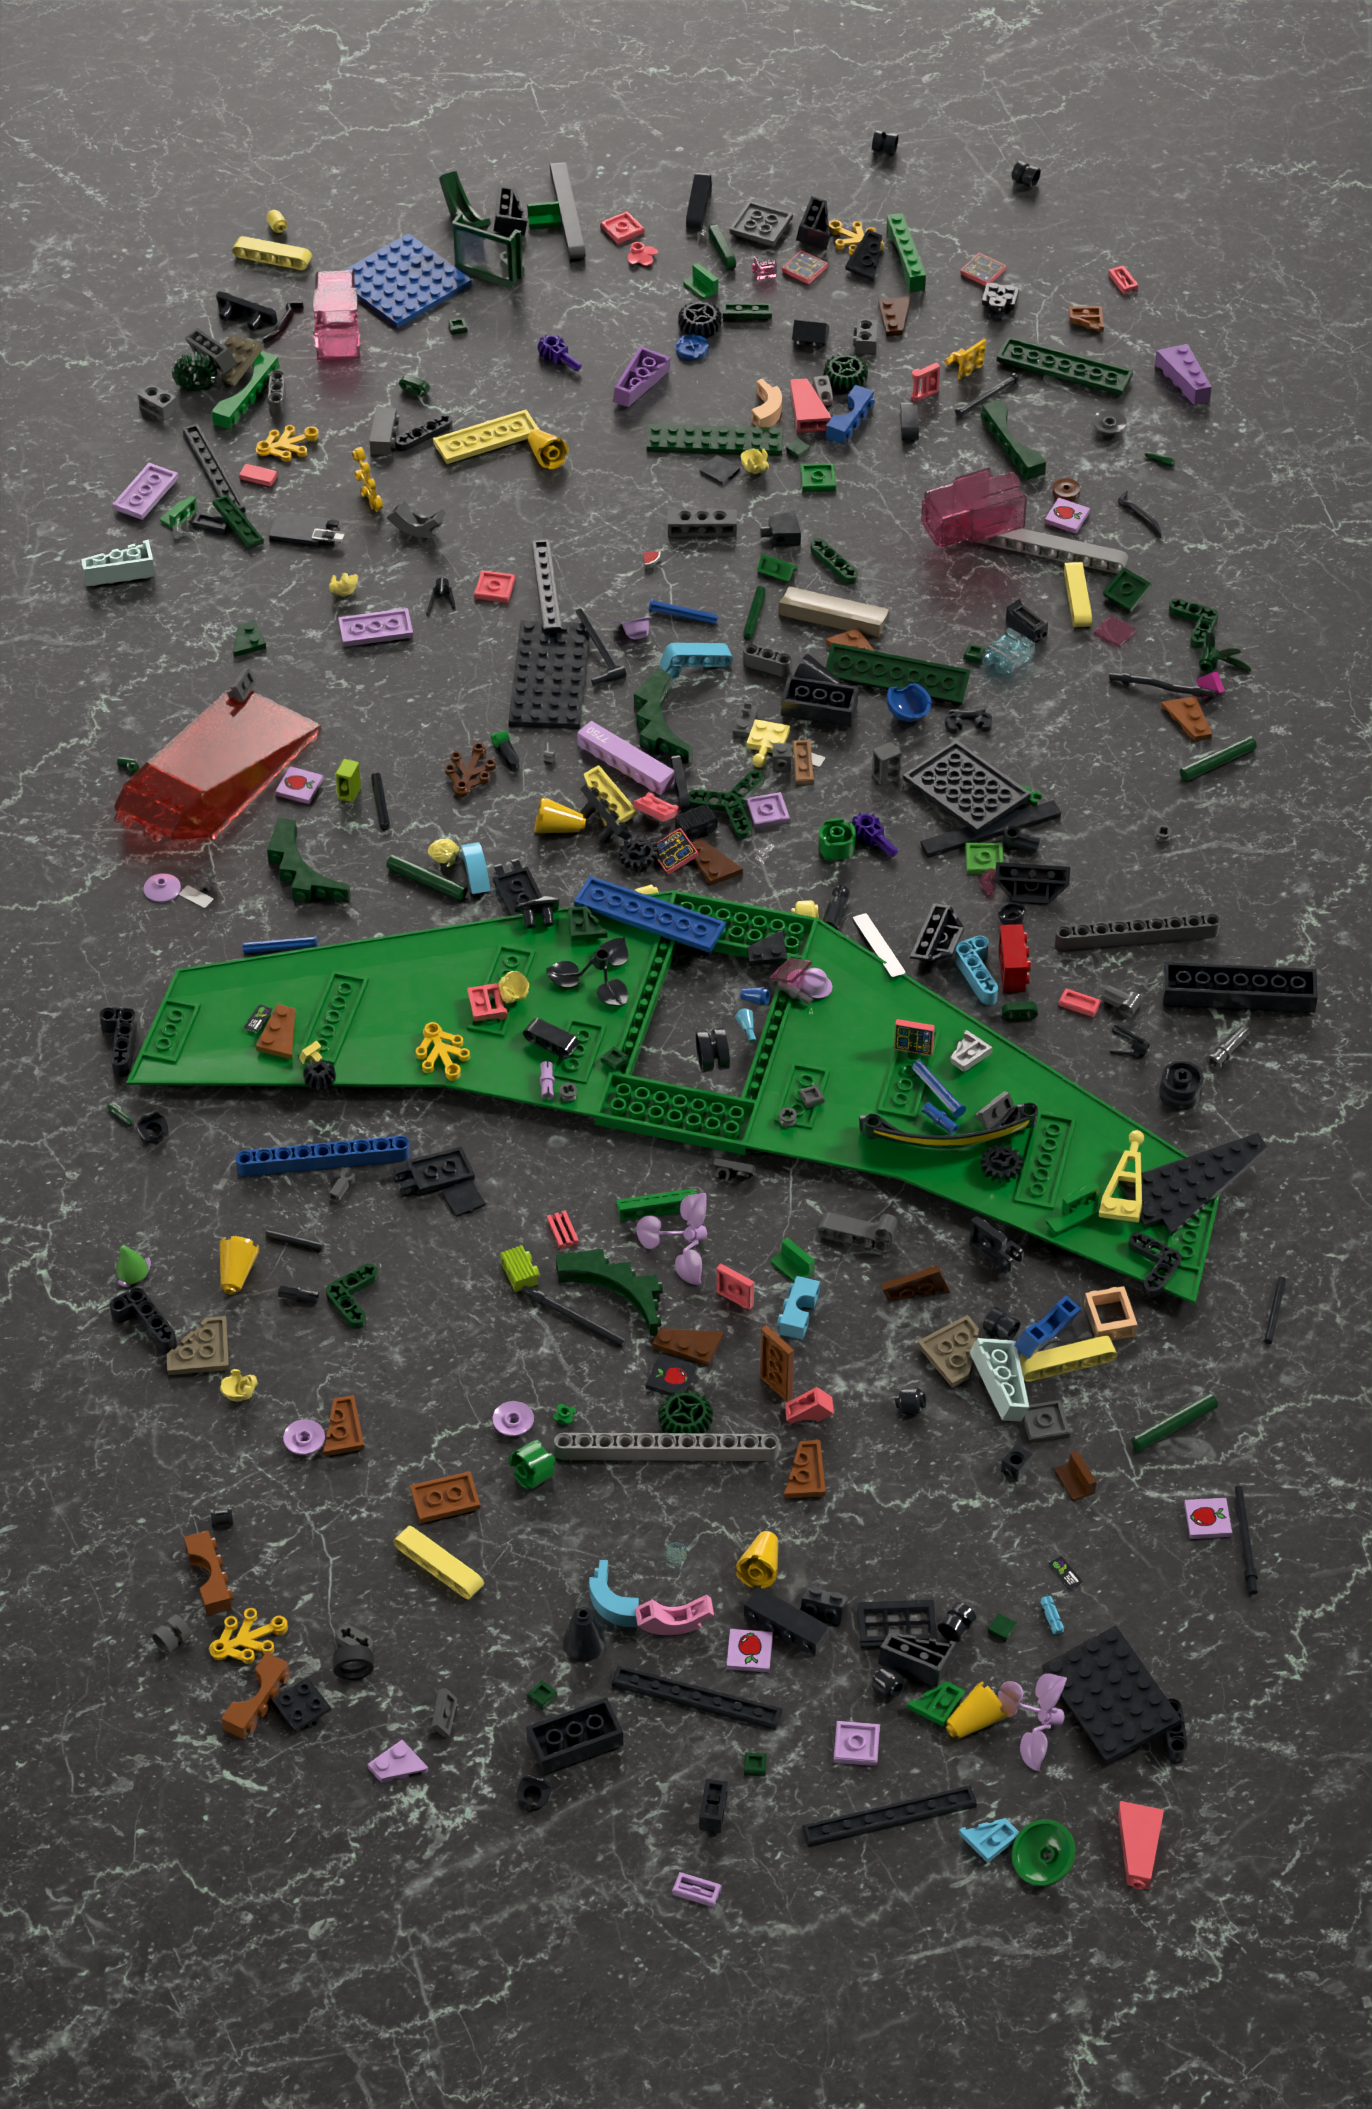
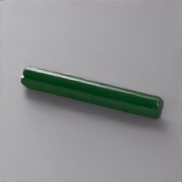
[743,586,766,639]

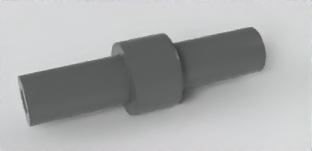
[777,981,813,1005]

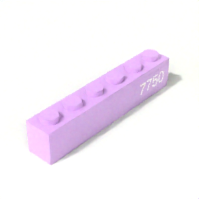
[577,721,674,795]

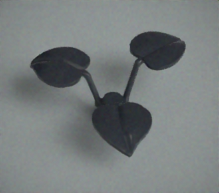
[546,937,629,1006]

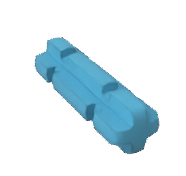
[1041,1596,1064,1635]

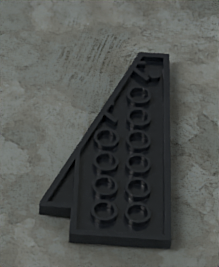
[1117,1133,1267,1237]

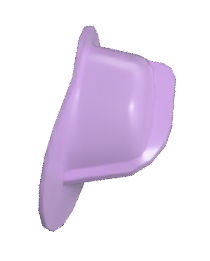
[612,617,652,639]
[787,968,832,998]

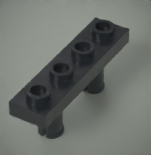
[216,291,278,331]
[579,784,632,844]

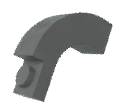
[386,501,446,538]

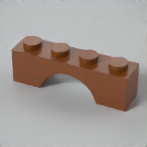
[184,1531,234,1616]
[221,1652,291,1740]

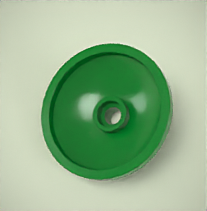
[1012,1819,1076,1886]

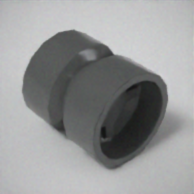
[151,1614,192,1655]

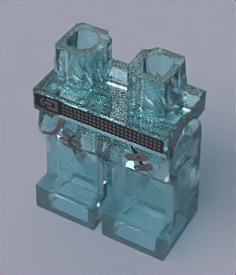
[983,627,1035,675]

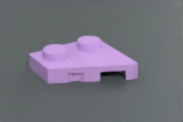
[368,1740,428,1783]

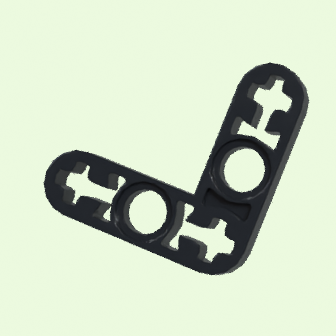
[1128,1232,1182,1297]

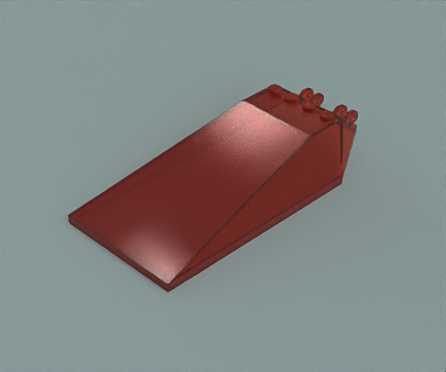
[114,688,322,843]

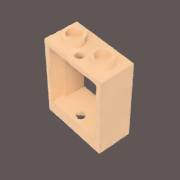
[1084,1286,1137,1341]

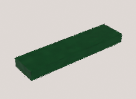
[212,495,264,549]

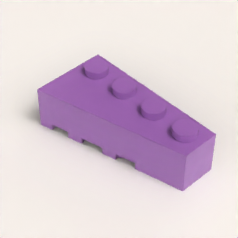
[1155,344,1212,405]
[613,346,671,407]

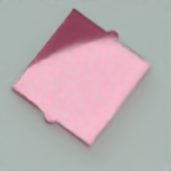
[1094,615,1136,647]
[770,958,812,983]

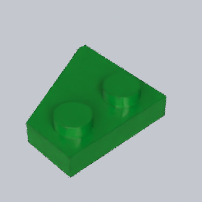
[907,1681,965,1727]

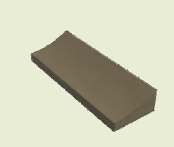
[778,586,889,638]

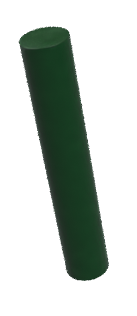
[1179,736,1257,782]
[386,855,468,901]
[1131,1393,1218,1452]

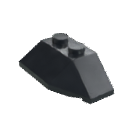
[995,862,1070,904]
[910,903,964,961]

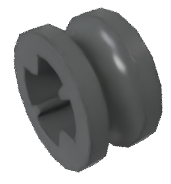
[1155,825,1172,843]
[560,1083,577,1102]
[779,1108,797,1127]

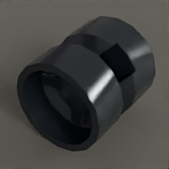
[872,130,899,155]
[1011,160,1041,188]
[983,1307,1021,1341]
[937,1602,977,1643]

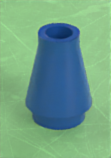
[740,987,770,1006]

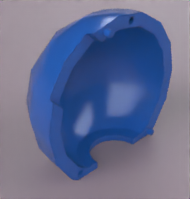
[886,683,932,723]

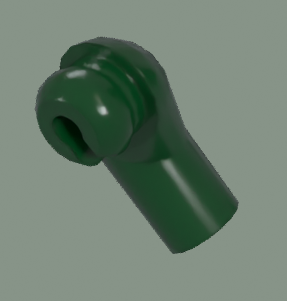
[117,757,139,774]

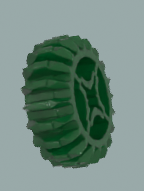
[172,352,217,391]
[823,353,868,392]
[658,1389,713,1434]

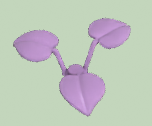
[636,1193,707,1285]
[998,1674,1067,1771]

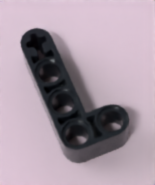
[686,172,712,229]
[99,1007,137,1077]
[109,1287,177,1354]

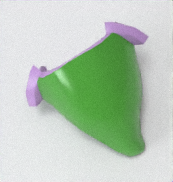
[116,1245,151,1287]

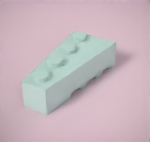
[81,539,155,586]
[969,1338,1029,1422]

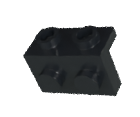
[800,1587,848,1626]

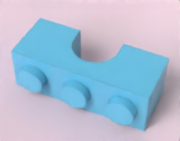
[777,1276,820,1340]

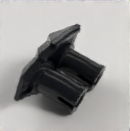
[514,896,560,929]

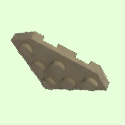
[221,335,264,386]
[917,1315,979,1388]
[167,1316,229,1375]

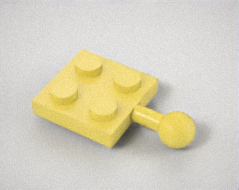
[746,719,790,768]

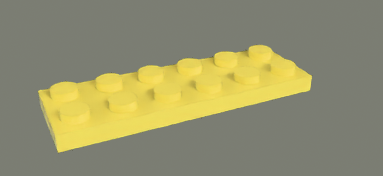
[433,410,539,464]

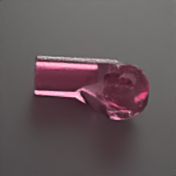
[980,868,995,894]

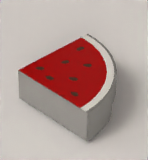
[643,551,661,569]

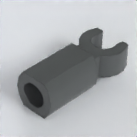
[328,1170,355,1203]

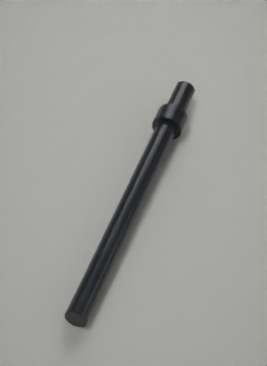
[521,1285,626,1346]
[1235,1486,1258,1595]

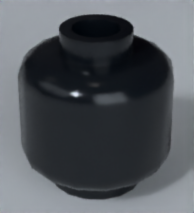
[895,1387,926,1415]
[872,1667,904,1699]

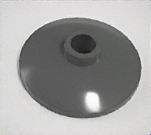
[1093,410,1127,434]

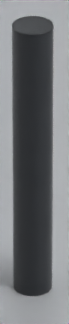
[265,1230,324,1251]

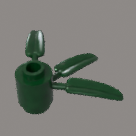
[1199,631,1251,673]

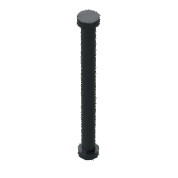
[955,373,1019,418]

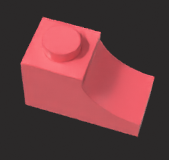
[785,1387,834,1424]

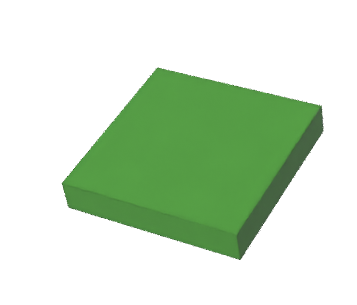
[965,843,1003,875]

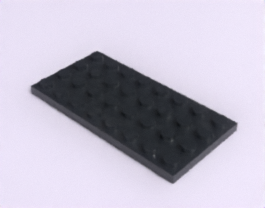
[508,620,590,729]

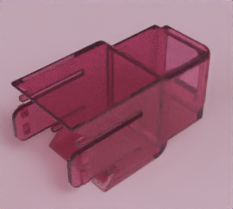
[313,270,361,361]
[921,467,1027,548]

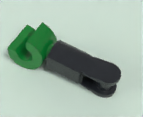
[491,730,520,772]

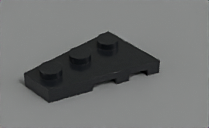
[845,229,882,282]

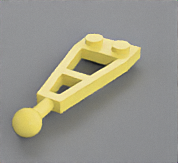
[1099,1130,1144,1222]

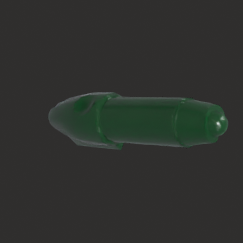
[1144,452,1176,467]
[107,1102,134,1126]

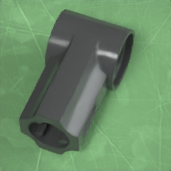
[1101,985,1143,1017]

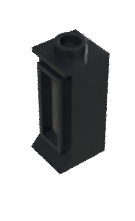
[1006,599,1048,643]

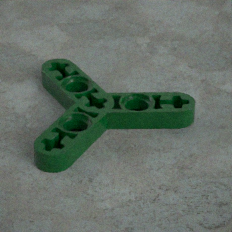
[688,770,764,839]

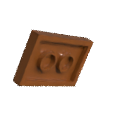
[410,1471,481,1523]

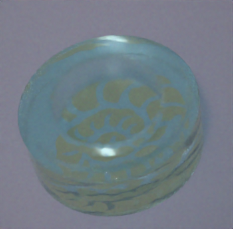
[666,1542,687,1564]

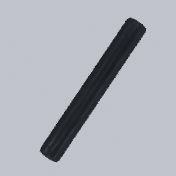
[371,772,390,830]

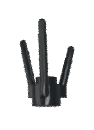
[426,577,456,615]
[1110,1024,1150,1058]

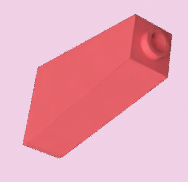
[790,379,831,433]
[1118,1801,1164,1890]

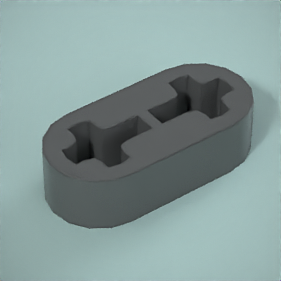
[337,1625,374,1652]

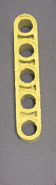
[232,236,312,270]
[1064,562,1092,628]
[1019,1336,1117,1382]
[393,1526,484,1599]

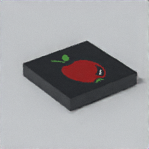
[645,1354,698,1397]

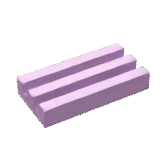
[672,1872,722,1907]

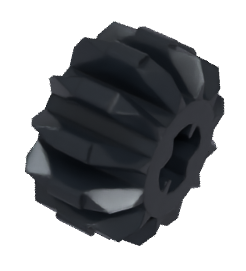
[303,1059,336,1092]

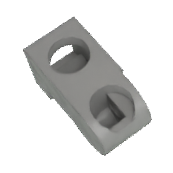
[813,375,833,406]

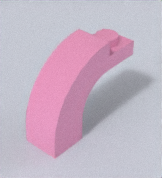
[635,1595,714,1635]

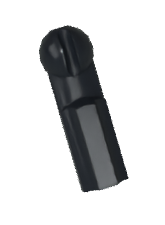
[822,885,850,930]

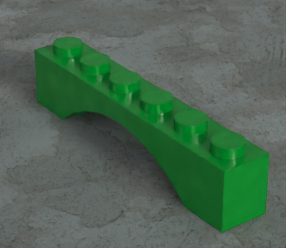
[886,213,926,292]
[211,351,280,430]

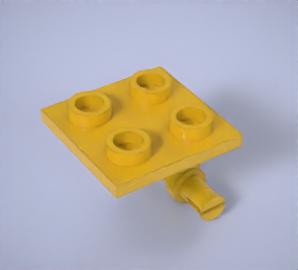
[944,339,987,380]

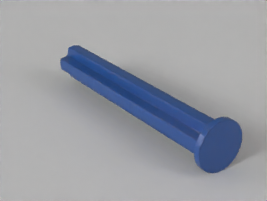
[649,598,718,624]
[242,935,318,954]
[912,1060,966,1118]

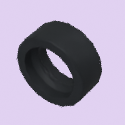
[332,1645,374,1680]

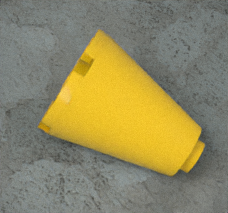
[528,429,569,469]
[534,797,586,833]
[219,1236,259,1294]
[736,1531,778,1589]
[946,1682,1007,1739]

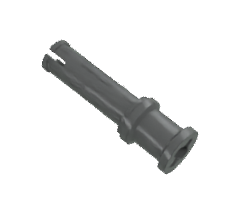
[1206,1025,1250,1070]

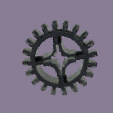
[678,301,722,337]

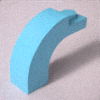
[460,842,491,894]
[589,1560,639,1627]

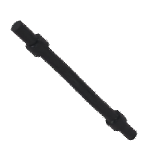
[1109,673,1216,697]

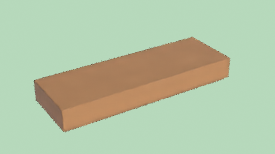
[792,740,814,785]

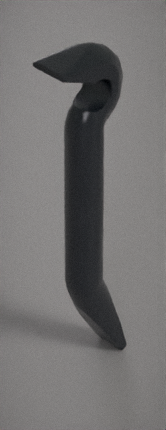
[263,301,304,343]
[1118,491,1161,538]

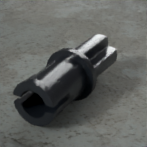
[278,1285,319,1304]

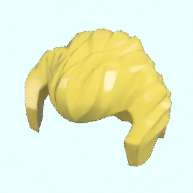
[741,449,769,474]
[329,573,358,597]
[427,838,459,867]
[499,971,529,1003]
[220,1369,258,1402]

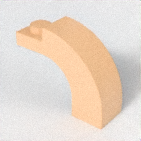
[752,378,782,427]

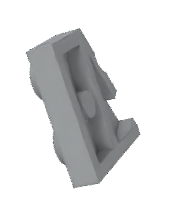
[951,1030,993,1072]

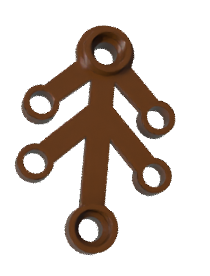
[445,742,496,797]

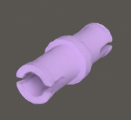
[539,1061,555,1100]

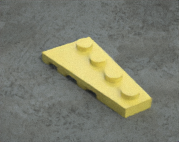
[584,765,638,826]

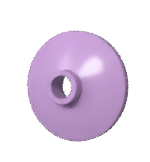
[144,874,181,903]
[493,1401,534,1436]
[283,1419,325,1455]

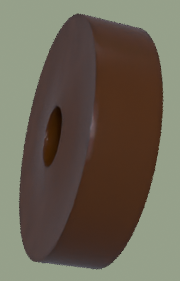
[1052,478,1080,501]

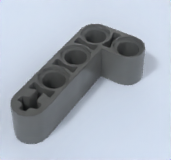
[817,1212,898,1253]

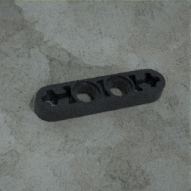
[396,414,453,451]
[671,755,690,811]

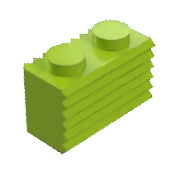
[335,759,361,802]
[500,1245,540,1292]

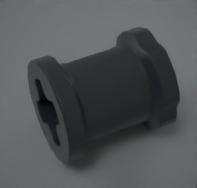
[210,1507,233,1528]

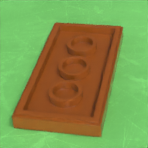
[760,1325,794,1402]

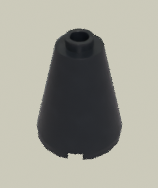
[793,653,841,684]
[563,1607,605,1662]

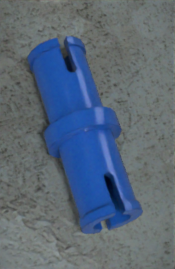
[921,1102,959,1135]

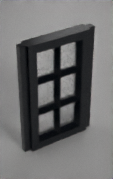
[857,1599,937,1648]

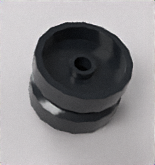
[695,1027,730,1073]
[1159,1060,1204,1110]

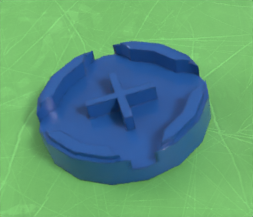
[676,334,709,361]

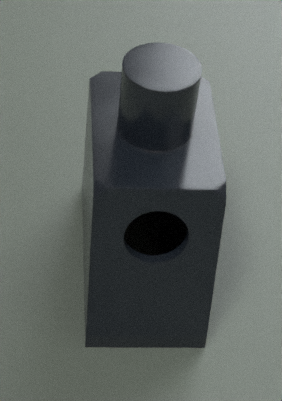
[760,510,801,546]

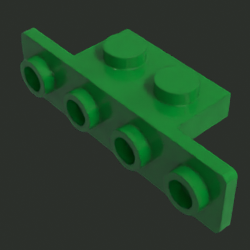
[1045,1182,1121,1234]

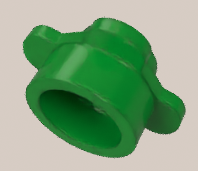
[553,1404,576,1425]

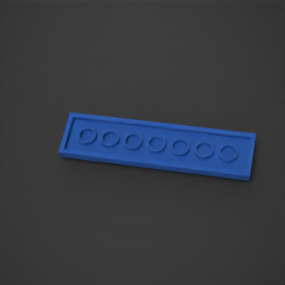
[574,876,726,953]

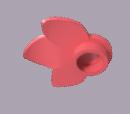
[628,242,658,266]

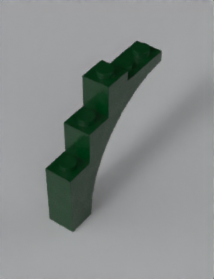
[439,171,491,246]
[633,668,693,763]
[267,818,350,902]
[556,1249,663,1336]

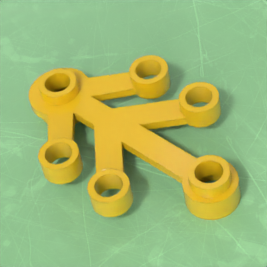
[829,220,884,255]
[256,425,319,462]
[352,447,383,512]
[415,1022,470,1081]
[209,1608,288,1664]

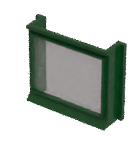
[452,212,523,288]

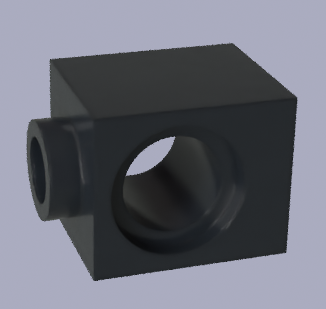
[1001,1444,1033,1482]

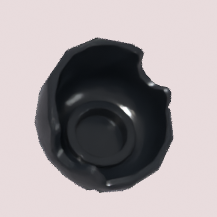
[998,903,1027,925]

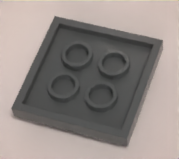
[729,201,793,247]

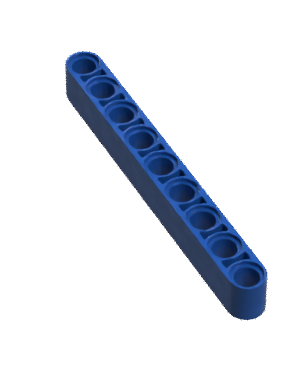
[235,1136,411,1176]

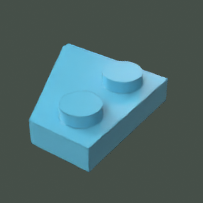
[959,1818,1019,1863]

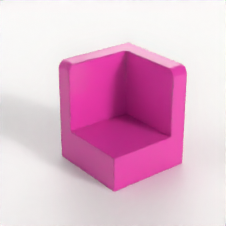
[1196,671,1225,699]

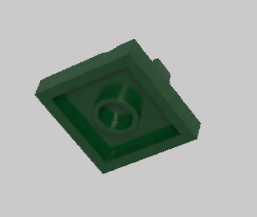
[1103,567,1152,612]

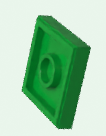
[800,463,836,492]

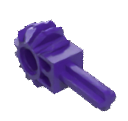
[537,334,582,371]
[851,812,898,857]

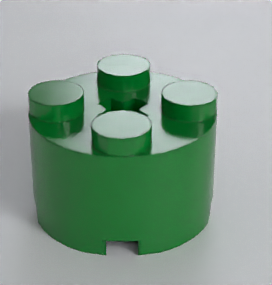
[818,818,856,861]
[509,1439,556,1489]

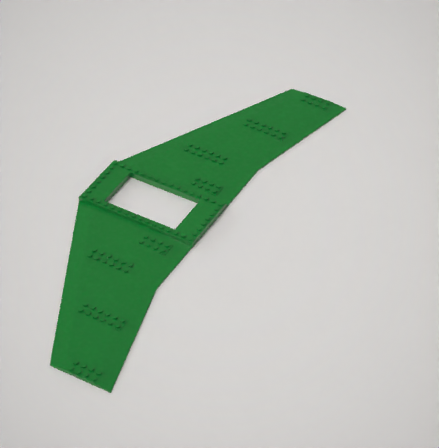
[126,890,1221,1304]

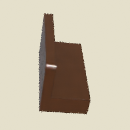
[1055,1450,1097,1501]

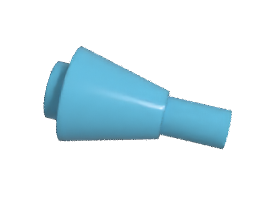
[735,1009,756,1043]

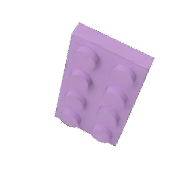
[113,463,178,520]
[338,608,413,647]

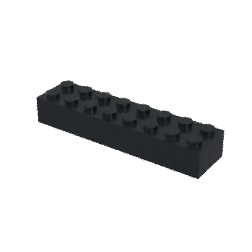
[1163,962,1318,1013]

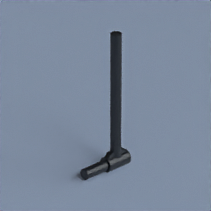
[576,608,627,686]

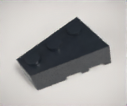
[493,185,528,236]
[796,196,830,250]
[878,1633,957,1688]

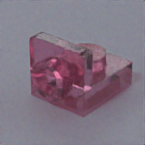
[751,257,777,279]

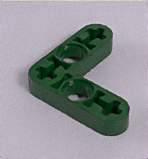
[1169,598,1218,648]
[326,1264,378,1329]

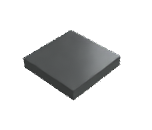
[1023,1400,1070,1443]

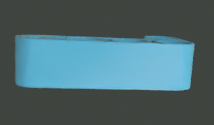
[660,643,733,679]
[954,936,998,1006]

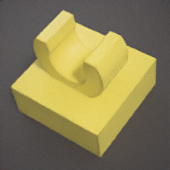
[299,1041,322,1064]

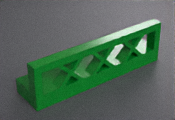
[616,1188,697,1222]

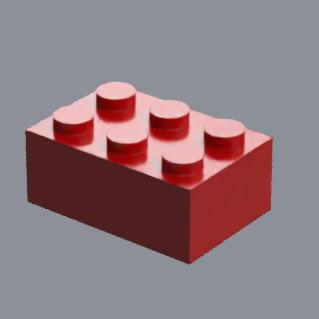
[998,924,1031,993]

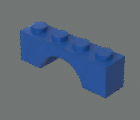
[826,385,875,444]
[1014,1295,1081,1359]

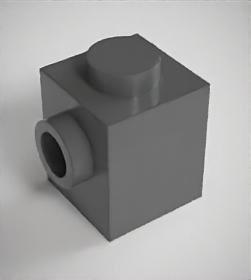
[772,743,791,771]

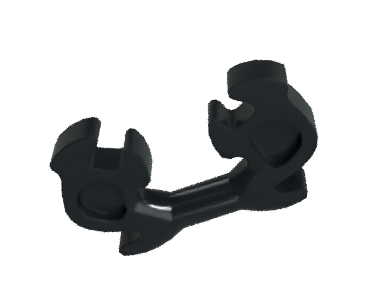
[945,708,992,733]

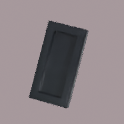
[192,512,230,535]

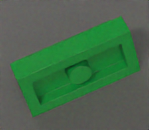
[527,201,561,229]
[683,263,718,299]
[160,495,197,530]
[756,554,798,581]
[771,1237,815,1282]

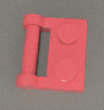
[911,362,940,401]
[633,792,681,822]
[467,984,508,1021]

